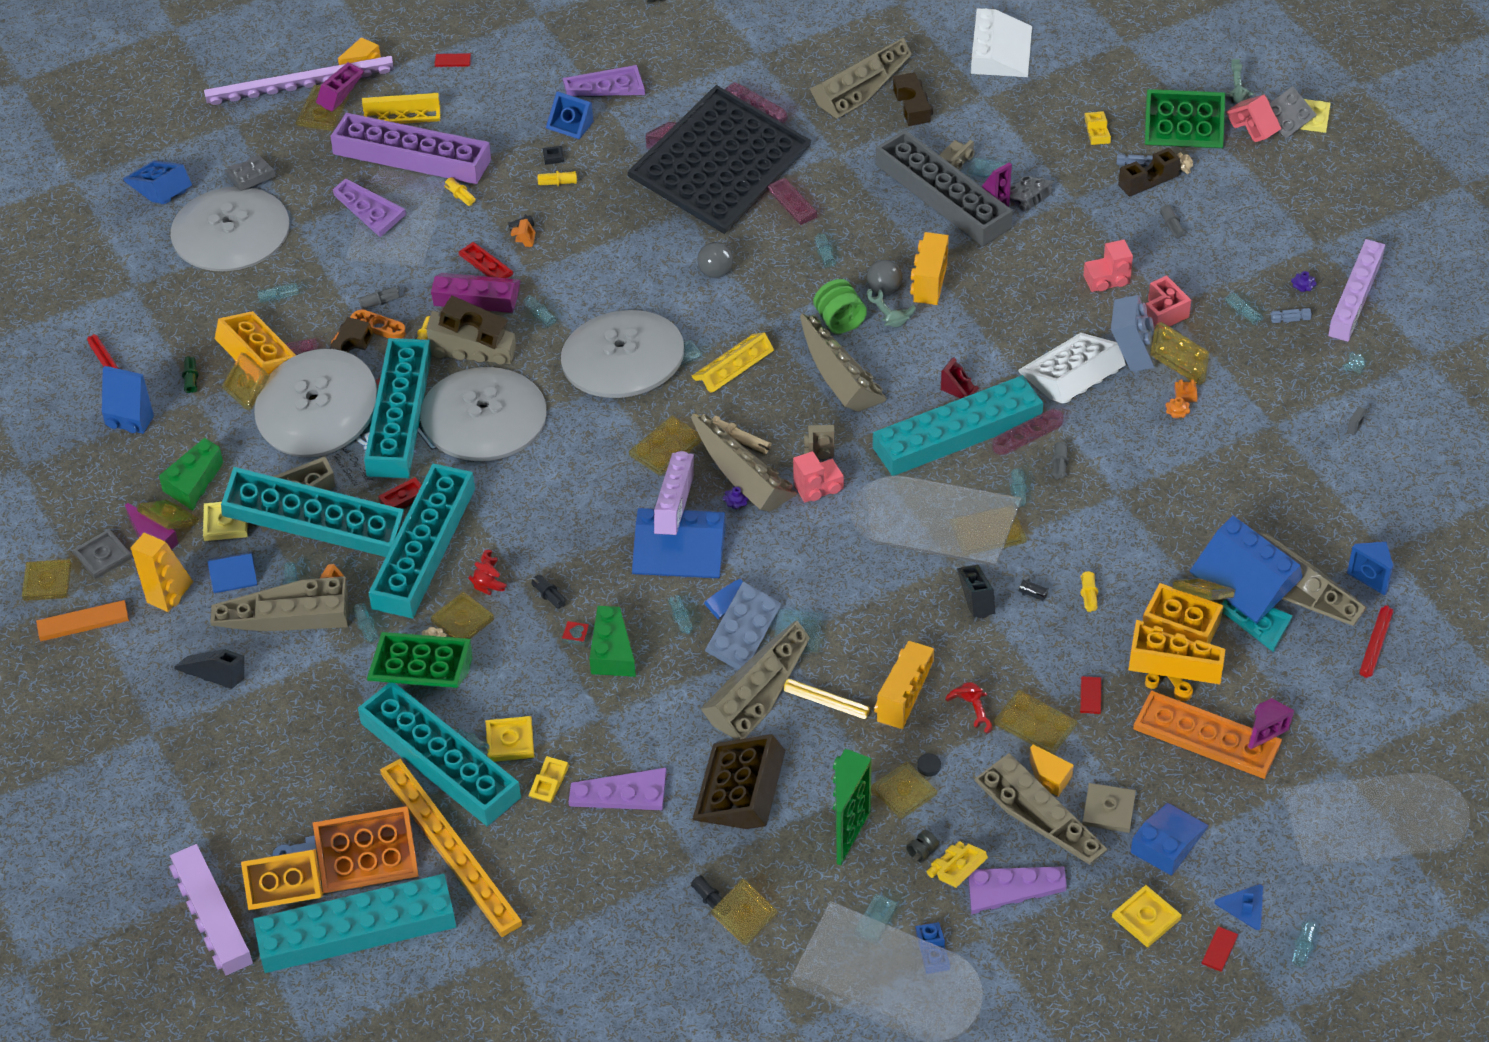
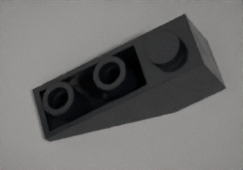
[174,649,244,689]

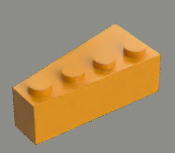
[131,533,194,612]
[1128,619,1225,684]
[874,641,934,729]

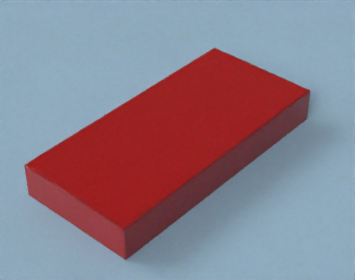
[435,53,471,67]
[1080,676,1101,714]
[1201,926,1238,972]

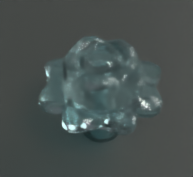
[1343,351,1366,375]

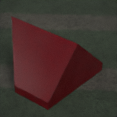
[941,357,979,399]

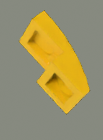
[1084,111,1111,145]
[529,756,569,803]

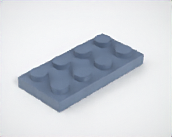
[705,582,782,670]

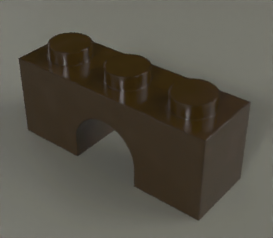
[893,72,933,126]
[1118,148,1180,197]
[438,295,508,349]
[330,317,374,353]

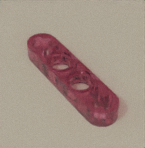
[725,82,788,123]
[992,409,1064,455]

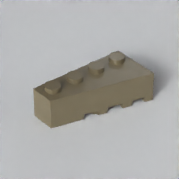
[426,311,516,364]
[260,457,336,532]

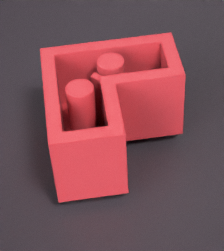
[1225,94,1281,142]
[1083,240,1133,292]
[1145,275,1191,332]
[793,451,844,503]

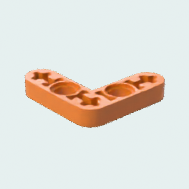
[331,310,406,343]

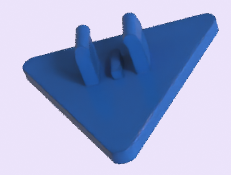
[1214,884,1263,930]

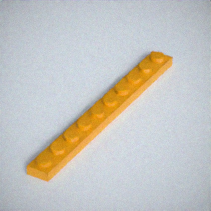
[380,759,522,937]

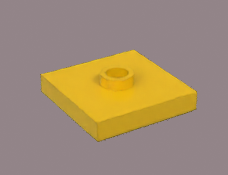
[485,716,535,762]
[1112,885,1182,948]

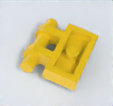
[926,841,988,888]

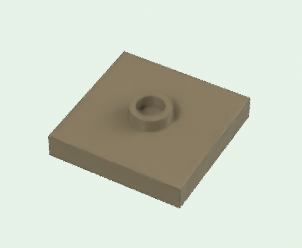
[1082,783,1136,833]

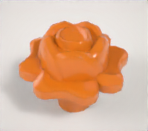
[1165,397,1190,418]

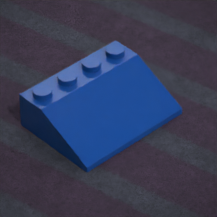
[632,508,726,579]
[1190,515,1302,624]

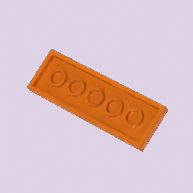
[1133,691,1282,779]

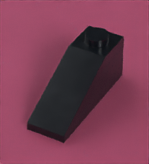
[957,565,996,618]

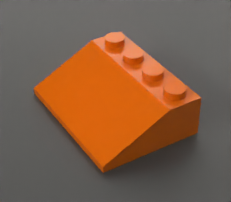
[313,806,419,893]

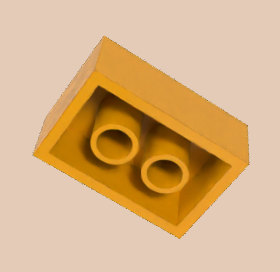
[910,232,949,305]
[1142,583,1223,644]
[241,849,323,910]

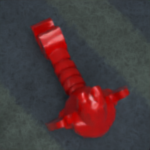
[468,549,507,595]
[945,682,992,734]

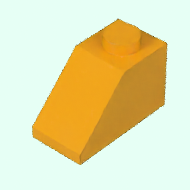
[338,37,381,65]
[1029,744,1074,797]

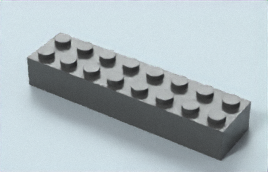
[875,130,1013,246]

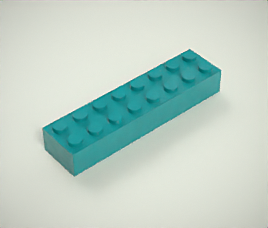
[364,338,432,478]
[873,375,1043,477]
[368,463,475,619]
[221,467,404,557]
[358,683,521,827]
[253,874,457,973]

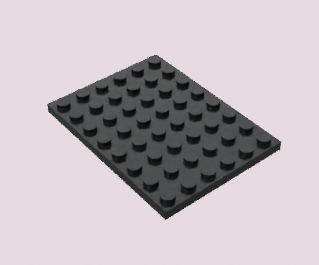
[627,85,812,234]

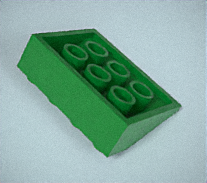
[1145,89,1225,148]
[367,632,472,688]
[833,748,872,866]

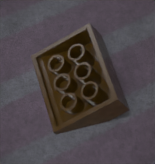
[692,734,786,829]

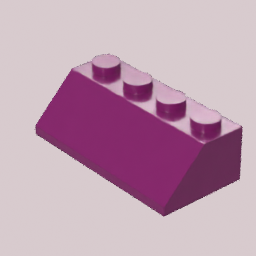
[431,273,521,313]

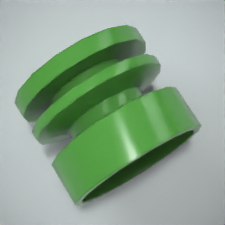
[813,279,867,334]

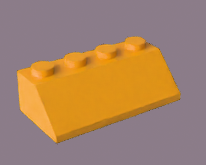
[215,311,296,385]

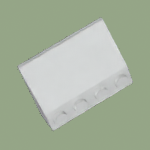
[971,8,1032,77]
[1018,333,1126,403]

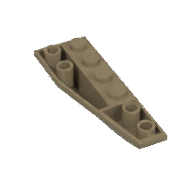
[809,37,912,119]
[800,313,887,412]
[691,414,798,512]
[1259,533,1367,626]
[210,576,349,631]
[701,621,810,740]
[974,753,1108,865]

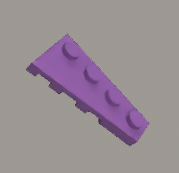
[563,65,645,96]
[333,179,406,237]
[569,768,667,810]
[968,867,1066,915]

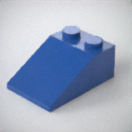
[123,160,192,204]
[102,366,154,434]
[1130,803,1209,876]

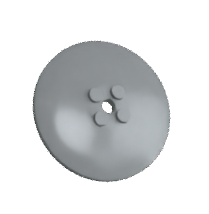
[171,186,289,271]
[561,310,684,398]
[254,349,378,457]
[420,367,547,461]

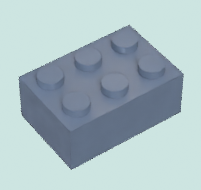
[1111,295,1160,371]

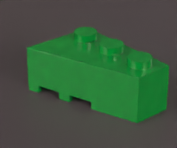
[159,438,224,511]
[589,606,636,677]

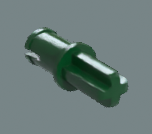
[182,356,199,393]

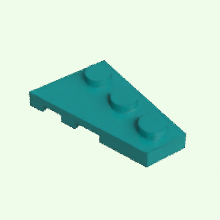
[1222,600,1293,652]

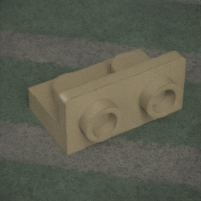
[939,140,975,171]
[804,425,834,459]

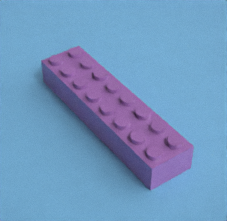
[331,113,491,184]

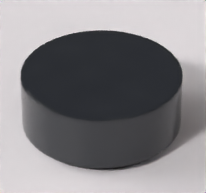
[917,753,941,777]

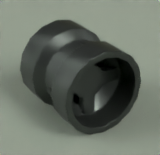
[906,830,939,863]

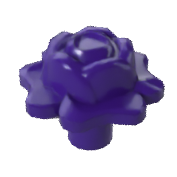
[1291,271,1317,292]
[723,487,749,509]

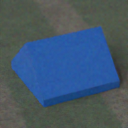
[546,91,593,139]
[1347,542,1393,596]
[207,551,257,593]

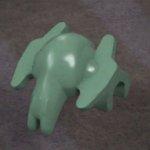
[1225,59,1254,103]
[867,289,916,328]

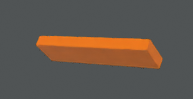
[36,600,129,642]

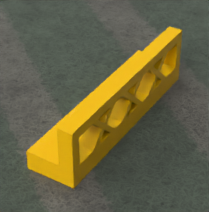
[362,93,440,124]
[692,332,774,393]

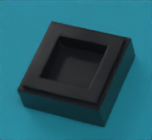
[542,146,564,165]

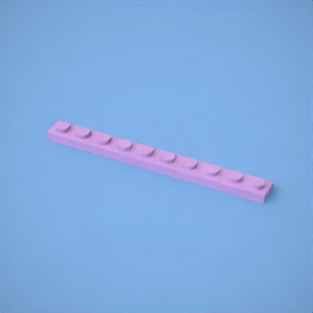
[204,56,393,105]

